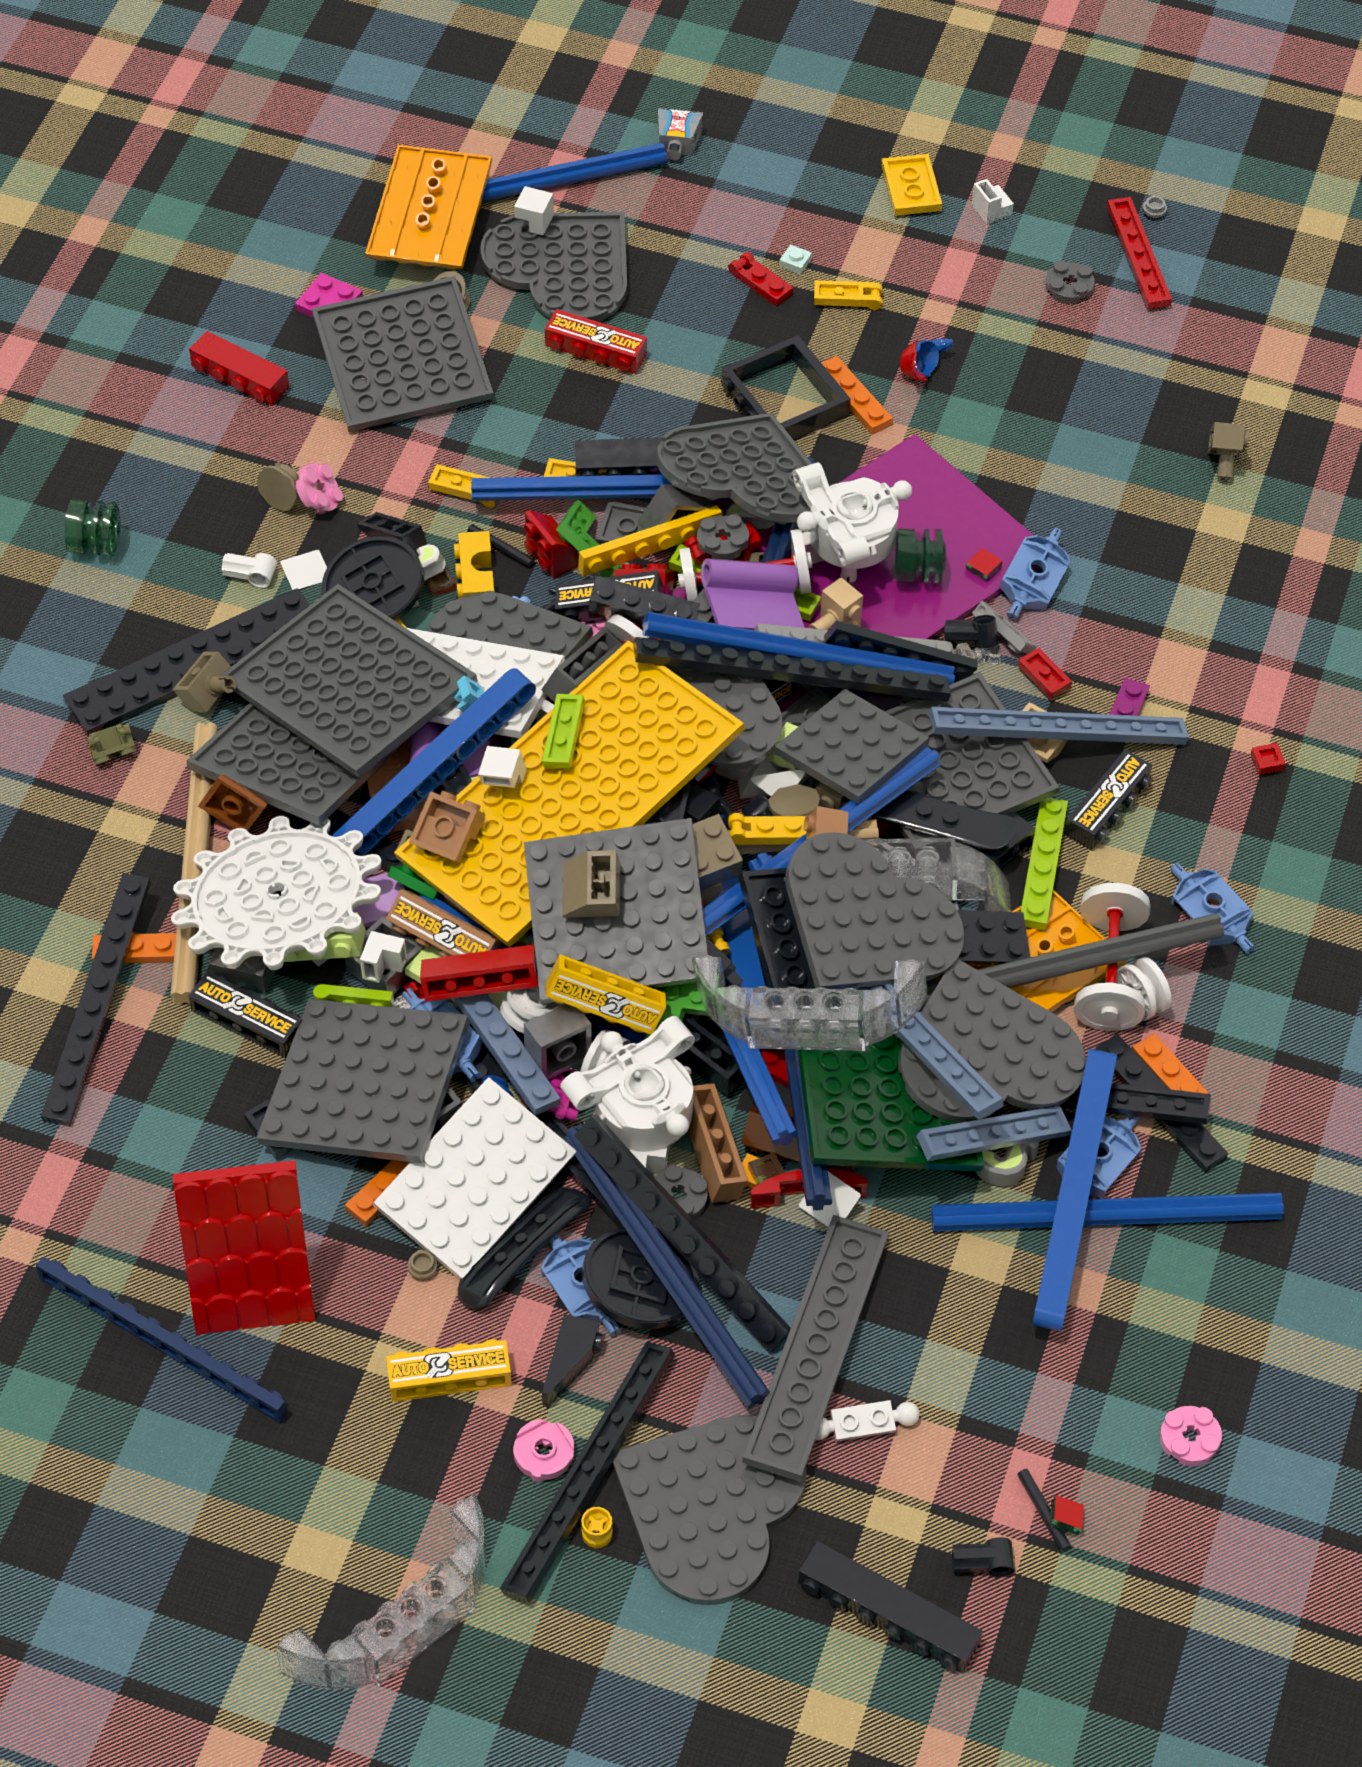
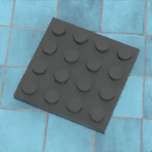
[775,689,929,804]

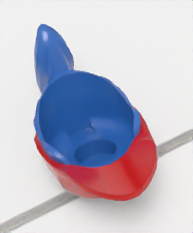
[900,339,954,382]

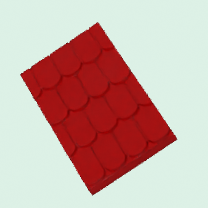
[173,1160,315,1335]

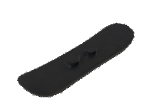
[872,790,1017,851]
[457,1187,592,1310]

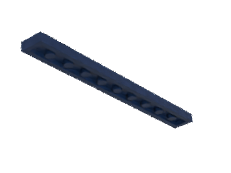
[36,1256,287,1423]

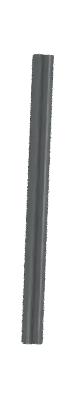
[896,913,1224,1010]

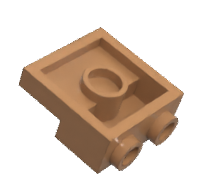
[408,791,485,864]

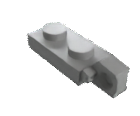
[972,601,1037,654]

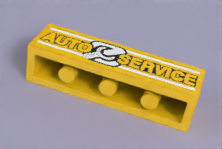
[546,954,666,1035]
[386,1339,512,1402]

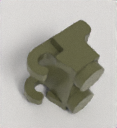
[85,724,136,765]

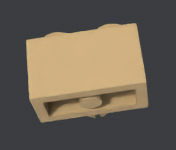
[809,577,863,630]

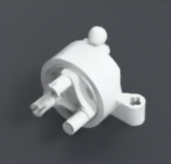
[792,462,913,582]
[560,1016,695,1153]

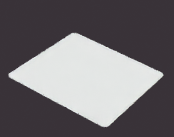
[280,550,327,590]
[799,1172,861,1227]

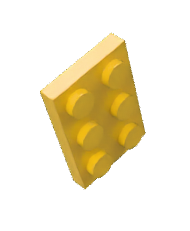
[881,154,942,216]

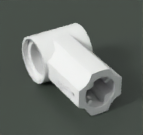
[221,553,277,588]

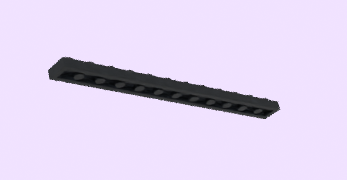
[633,637,951,702]

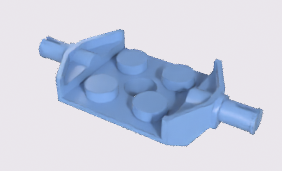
[999,527,1071,620]
[1170,863,1255,955]
[402,988,483,1082]
[1056,1116,1142,1199]
[541,1234,622,1337]

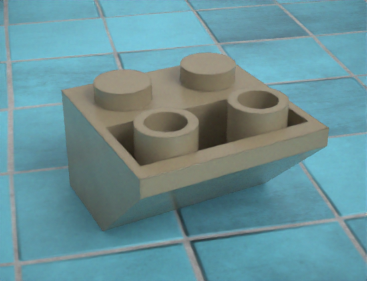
[562,850,620,918]

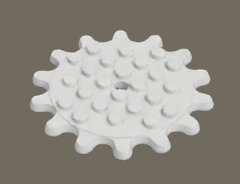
[171,816,381,970]

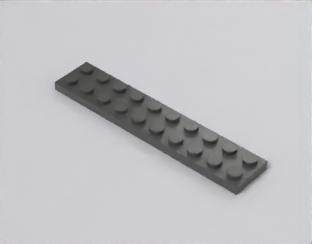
[742,1215,889,1482]

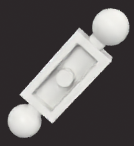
[816,1400,920,1442]

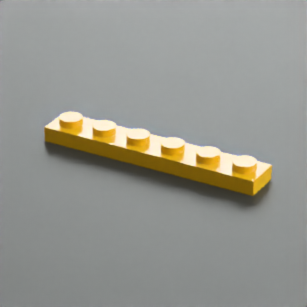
[578,505,722,577]

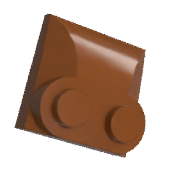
[198,774,267,831]

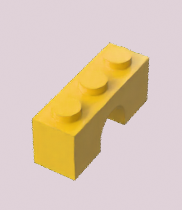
[454,531,494,598]

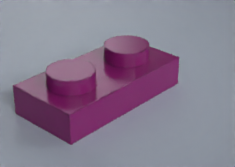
[1109,678,1150,716]

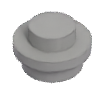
[1143,196,1167,218]

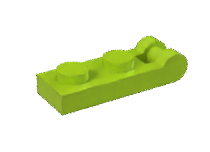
[313,984,395,1007]

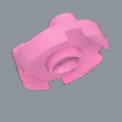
[296,463,343,514]
[1160,1406,1222,1466]
[513,1419,574,1482]

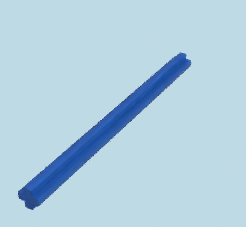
[481,143,667,202]
[471,475,671,501]
[642,612,955,685]
[703,746,941,937]
[701,981,798,1146]
[931,1193,1284,1231]

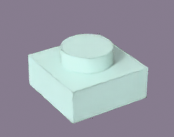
[779,245,812,275]

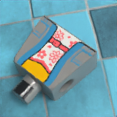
[658,108,703,160]

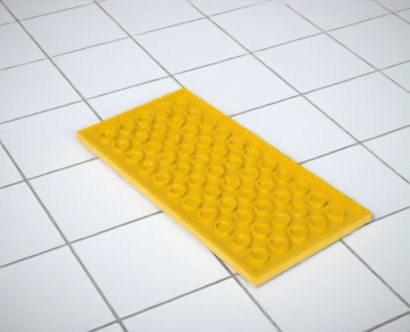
[394,640,745,948]

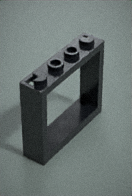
[720,335,851,440]

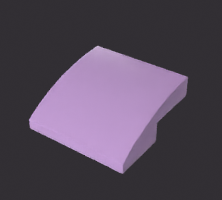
[353,873,405,928]

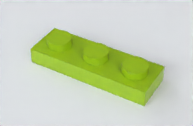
[542,694,585,769]

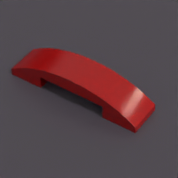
[750,1168,868,1209]

